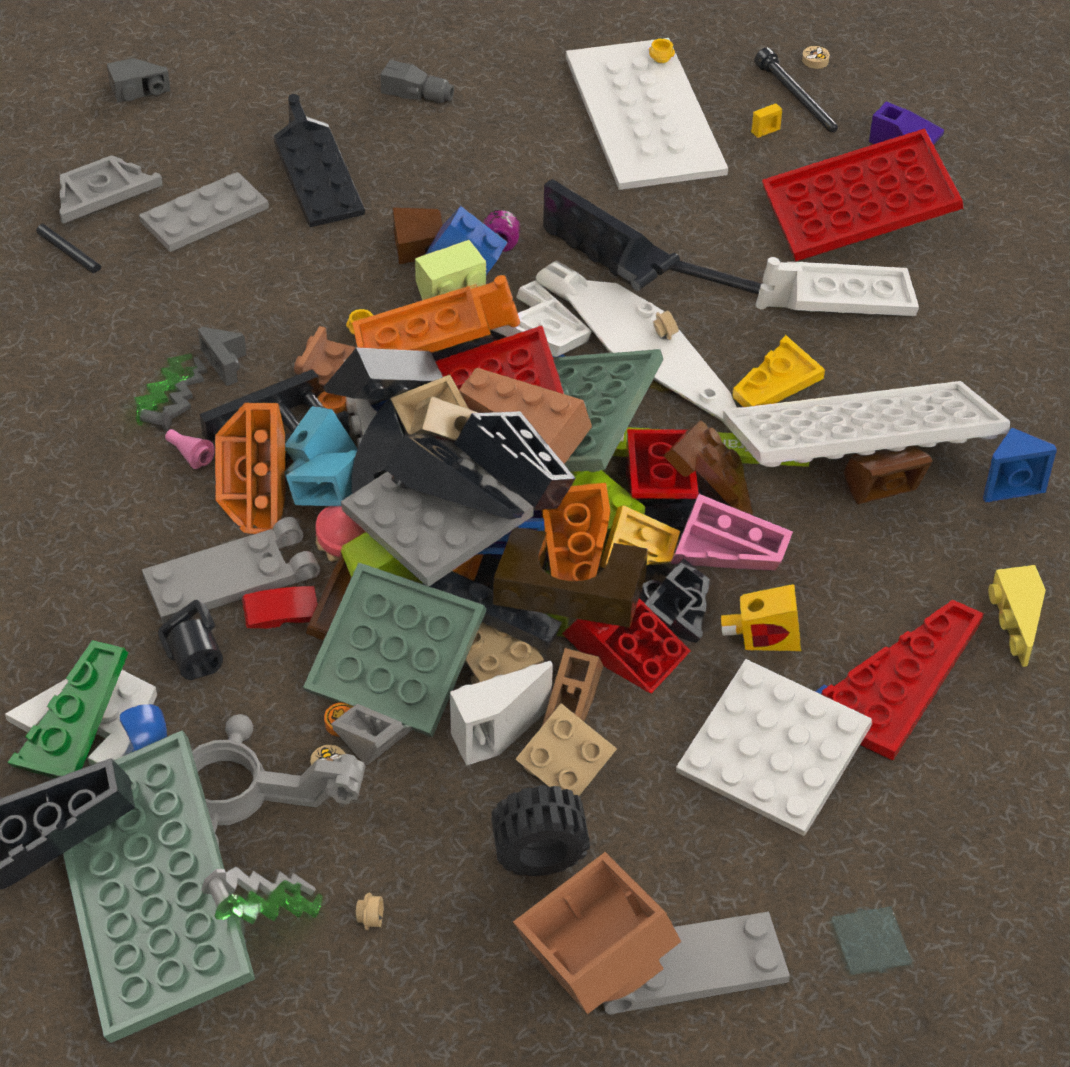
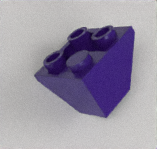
[869,101,944,145]

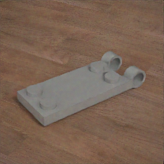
[142,517,320,623]
[603,912,790,1014]

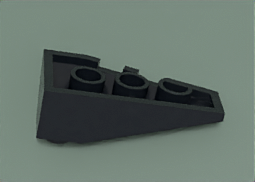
[384,434,524,520]

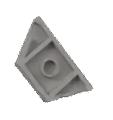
[60,155,163,224]

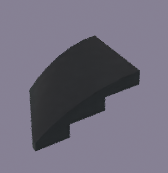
[639,558,710,643]

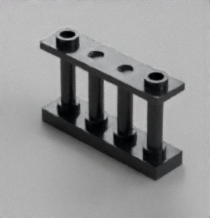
[199,369,350,461]

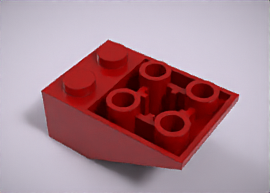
[562,598,691,694]

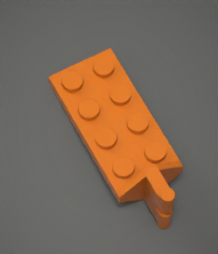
[352,275,520,353]

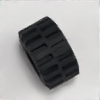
[491,785,590,876]

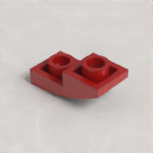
[242,586,318,629]

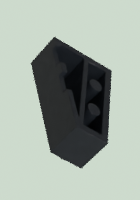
[454,411,576,511]

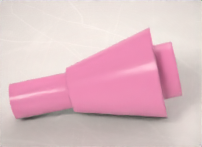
[165,429,215,469]

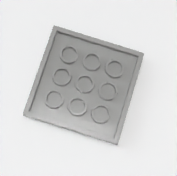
[341,439,534,587]

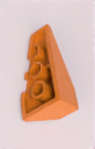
[541,483,611,581]

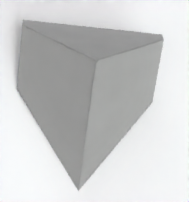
[331,704,412,765]

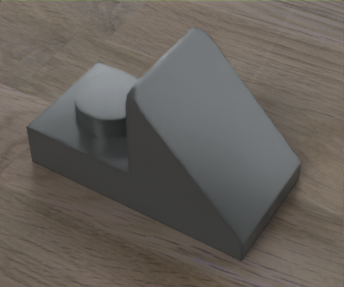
[198,327,247,386]

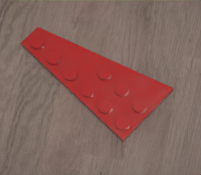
[821,600,984,760]

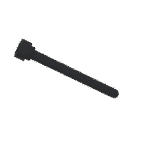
[754,47,838,132]

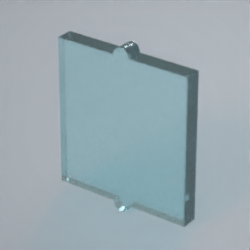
[831,906,912,975]

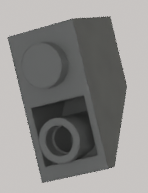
[107,58,171,102]

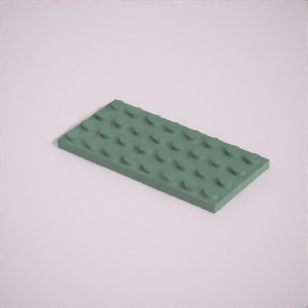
[63,730,255,1043]

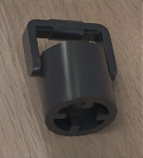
[158,600,223,680]

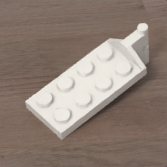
[756,257,919,316]

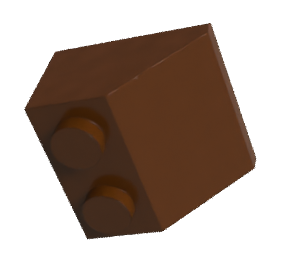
[843,446,933,504]

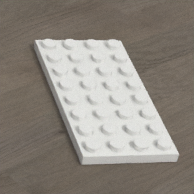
[723,381,1010,467]

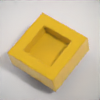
[751,104,782,138]

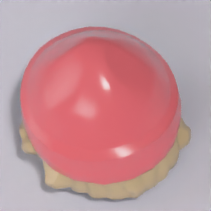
[315,506,366,562]

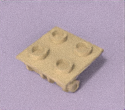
[465,623,544,685]
[516,704,617,796]

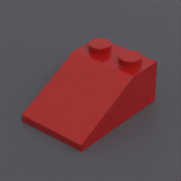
[625,429,698,499]

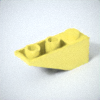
[989,565,1046,667]

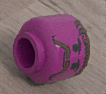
[483,209,520,252]

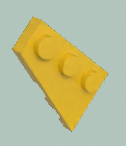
[733,335,825,407]

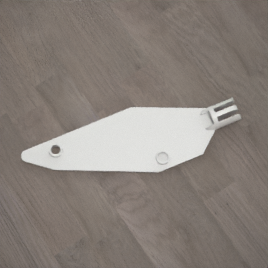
[536,260,737,421]

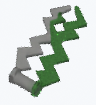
[201,867,323,924]

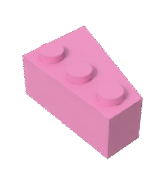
[670,494,793,571]

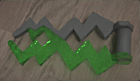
[134,354,207,431]

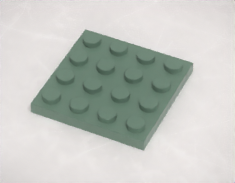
[303,562,486,737]

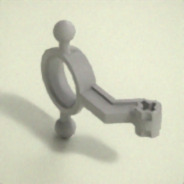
[192,714,366,847]

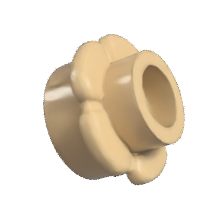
[653,310,679,340]
[356,893,384,931]

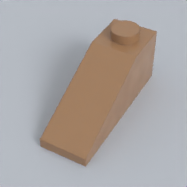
[542,648,603,726]

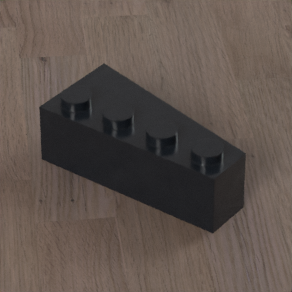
[0,758,135,890]

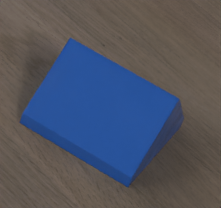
[983,428,1057,502]

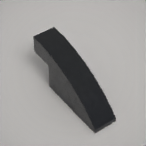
[352,399,407,494]

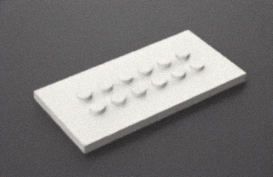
[566,38,728,190]

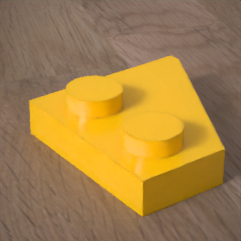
[600,505,680,568]

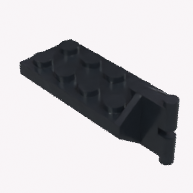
[274,94,365,227]
[543,179,680,291]

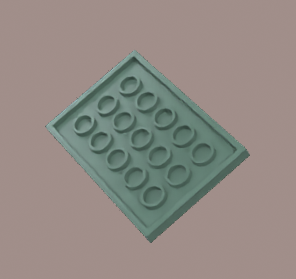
[553,349,664,472]

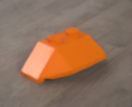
[215,403,285,534]

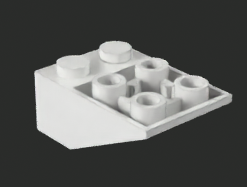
[450,661,553,766]

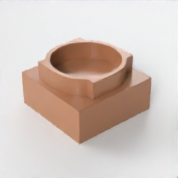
[513,852,681,1015]

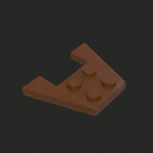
[663,420,753,515]

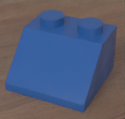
[425,206,507,275]

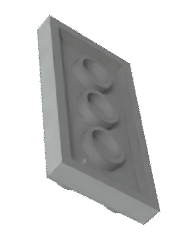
[139,172,269,252]

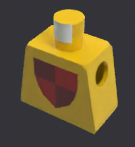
[721,585,801,651]

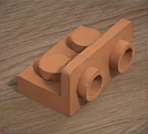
[294,326,355,391]

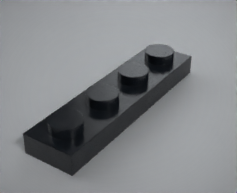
[424,571,562,652]

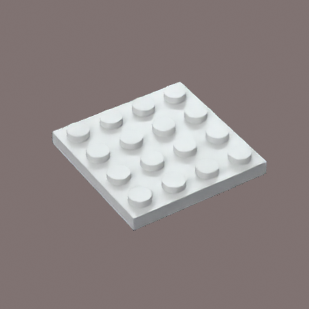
[676,659,872,836]

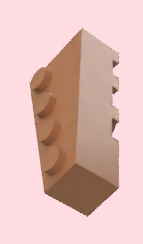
[459,368,592,464]

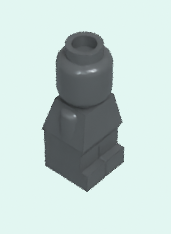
[381,60,454,103]

